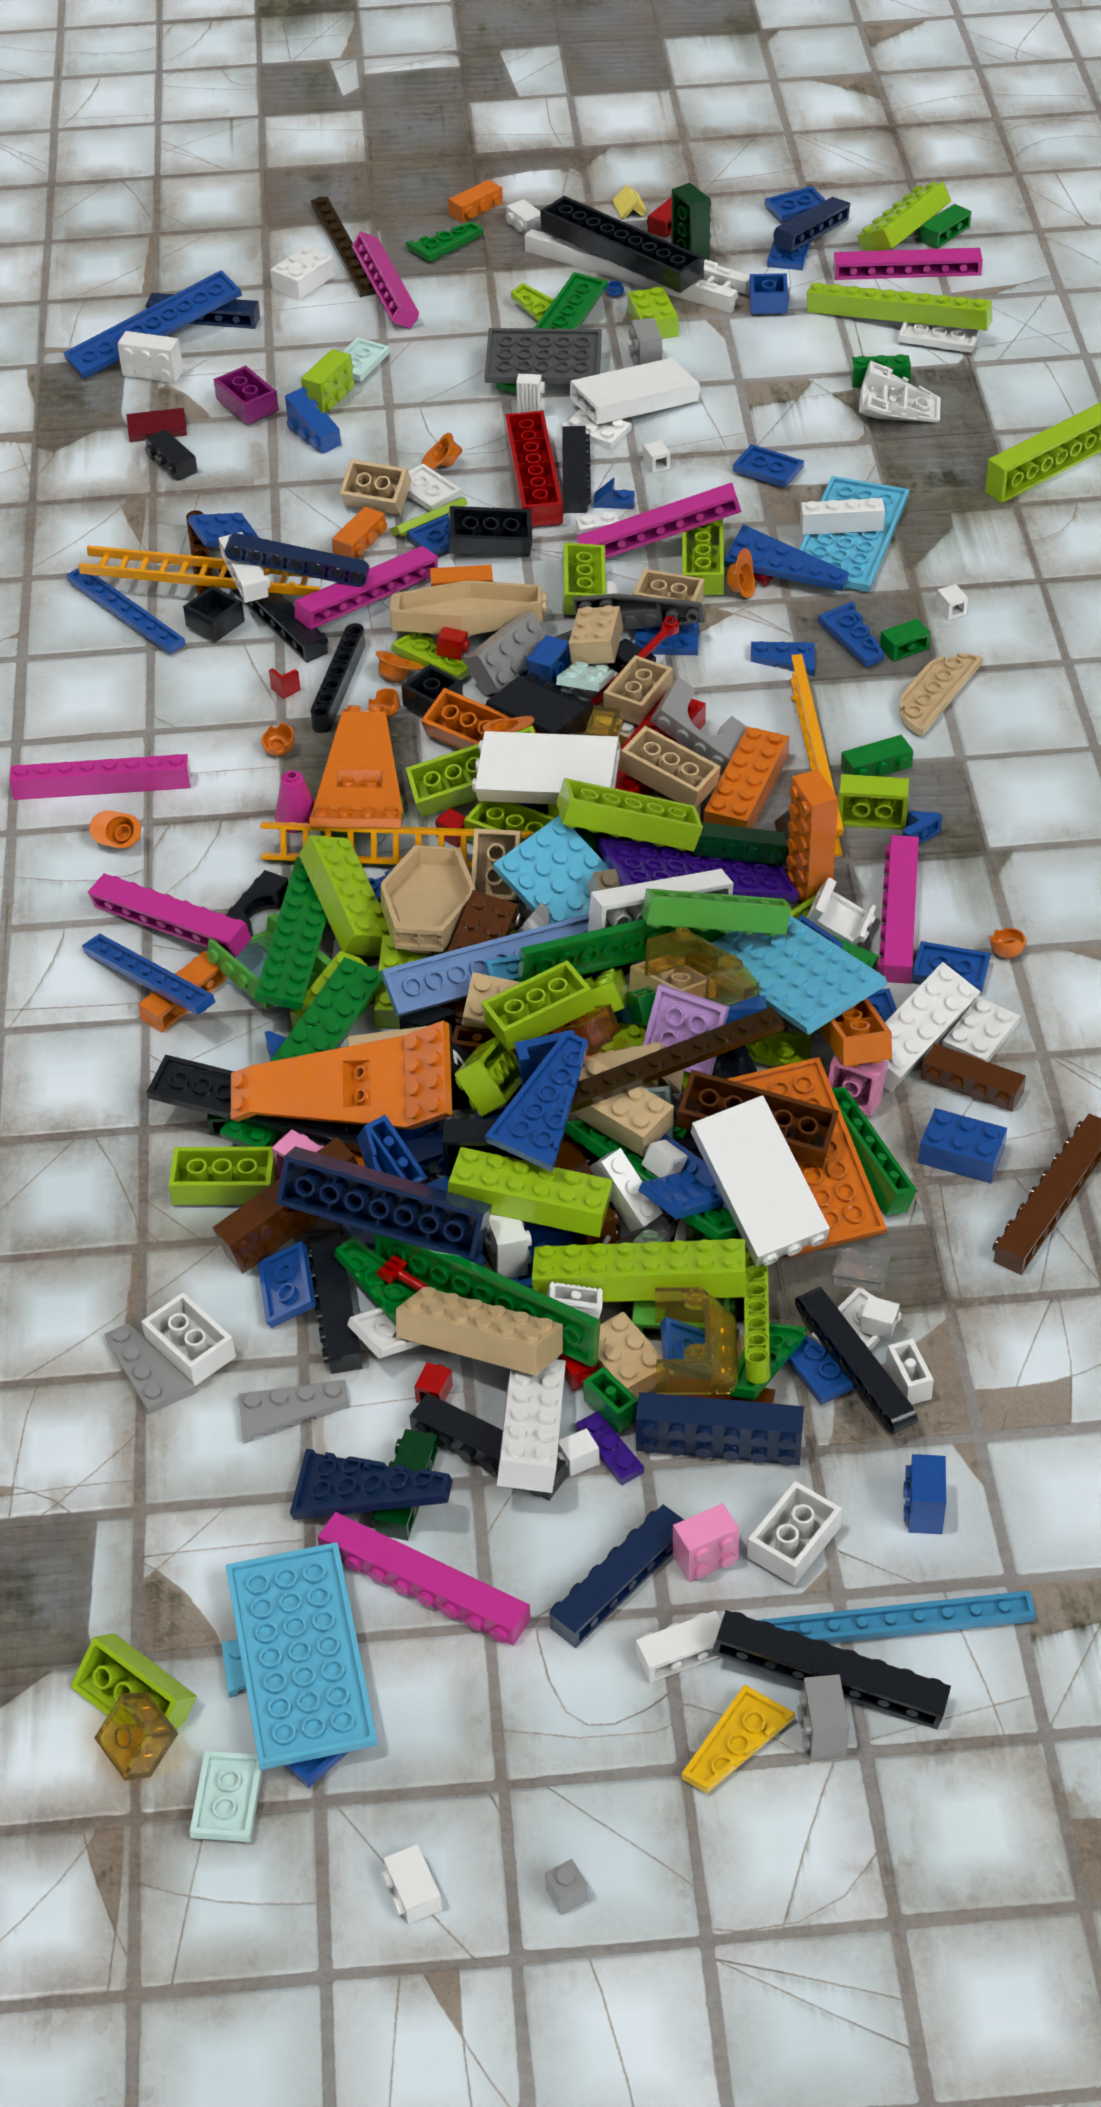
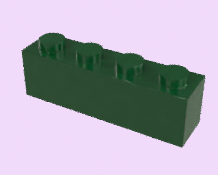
[694,822,788,866]
[371,1429,438,1541]

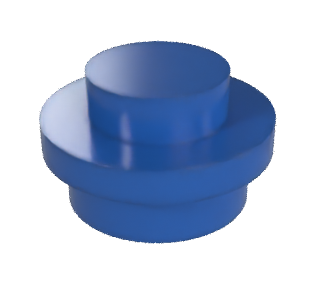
[606,281,624,297]

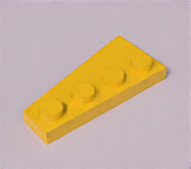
[682,1684,795,1794]

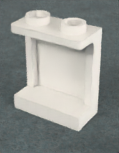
[806,877,876,945]

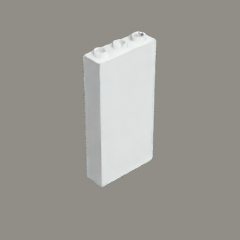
[570,358,701,425]
[472,731,621,804]
[691,1095,830,1266]

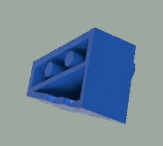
[357,1115,427,1184]

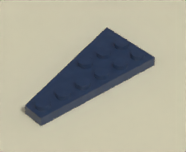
[290,1448,453,1520]

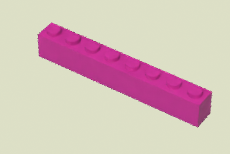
[352,231,419,329]
[833,247,983,280]
[577,482,742,559]
[295,546,438,630]
[9,754,191,800]
[878,835,919,984]
[88,873,252,958]
[317,1512,531,1646]

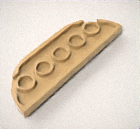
[899,653,983,736]

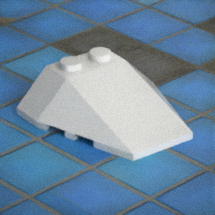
[859,361,941,423]

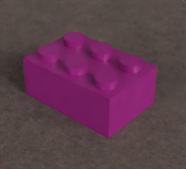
[213,365,279,425]

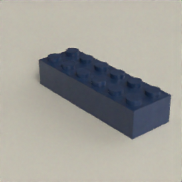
[636,1392,804,1466]

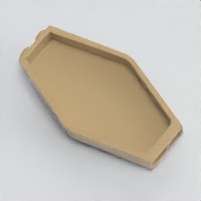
[390,581,547,637]
[381,845,475,954]

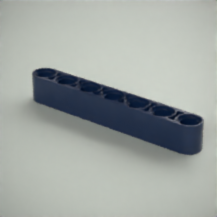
[224,533,370,587]

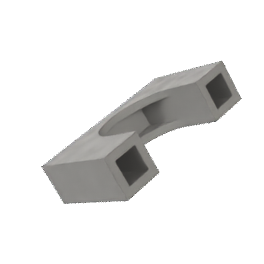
[650,677,747,773]

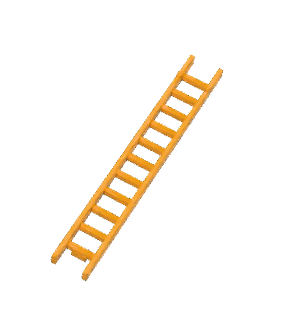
[78,545,320,596]
[790,654,844,857]
[260,821,533,867]

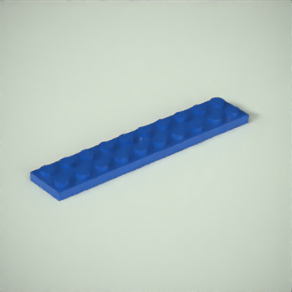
[63,270,242,379]

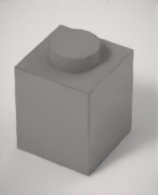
[545,1859,588,1915]

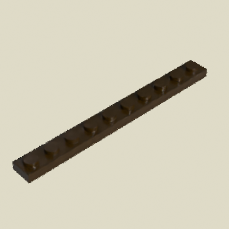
[311,197,377,297]
[569,1007,785,1114]

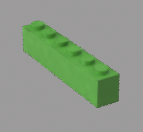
[641,888,791,937]

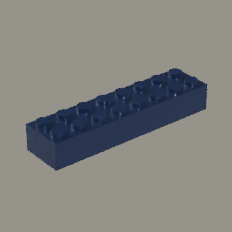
[276,1146,492,1262]

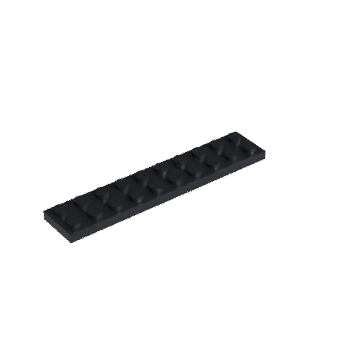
[146,1054,365,1152]

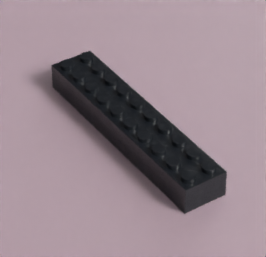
[540,196,704,293]

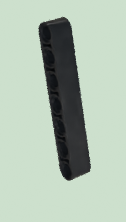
[310,623,365,733]
[795,1287,918,1435]

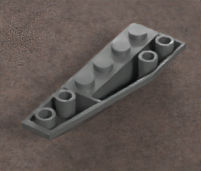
[573,593,705,630]

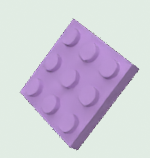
[642,984,730,1075]

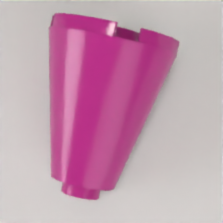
[274,770,315,833]

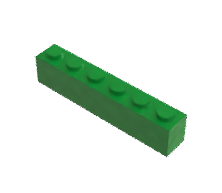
[832,1087,917,1215]

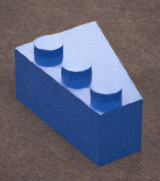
[285,387,341,454]

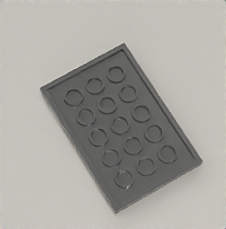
[485,328,602,384]

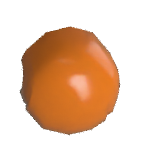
[368,688,400,719]
[261,722,295,756]
[989,928,1027,958]

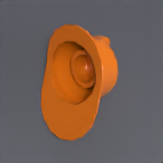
[421,433,463,470]
[727,548,756,598]
[376,651,424,682]
[483,716,534,732]
[89,810,141,849]

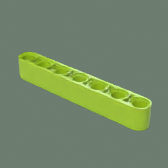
[744,1251,771,1384]

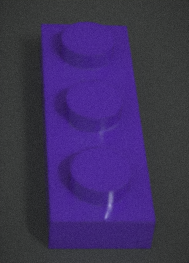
[575,1411,644,1486]

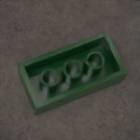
[671,183,711,261]

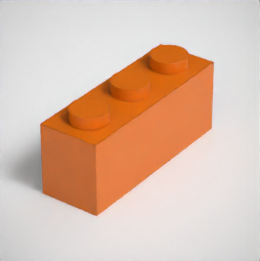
[448,179,503,223]
[332,506,387,559]
[430,564,493,587]

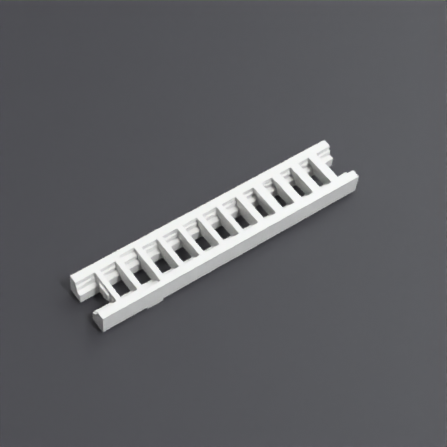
[524,220,749,313]

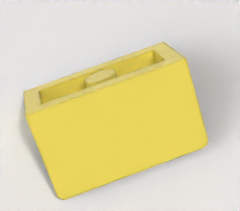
[613,184,648,219]

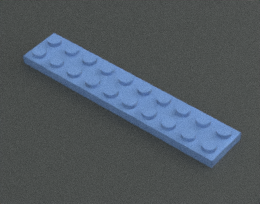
[381,914,589,1017]

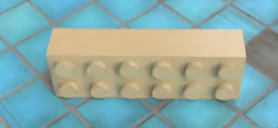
[396,1287,563,1376]

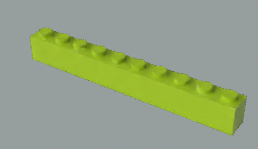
[806,282,993,331]

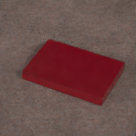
[126,408,187,442]

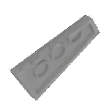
[104,1323,197,1414]
[239,1380,349,1444]

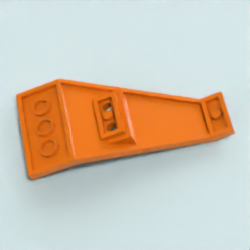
[310,705,403,828]
[231,1021,452,1130]

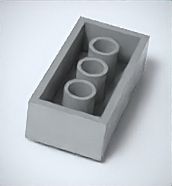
[463,611,546,696]

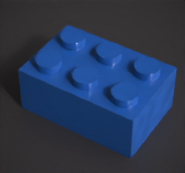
[918,1108,1008,1184]

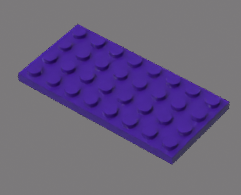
[597,838,799,902]

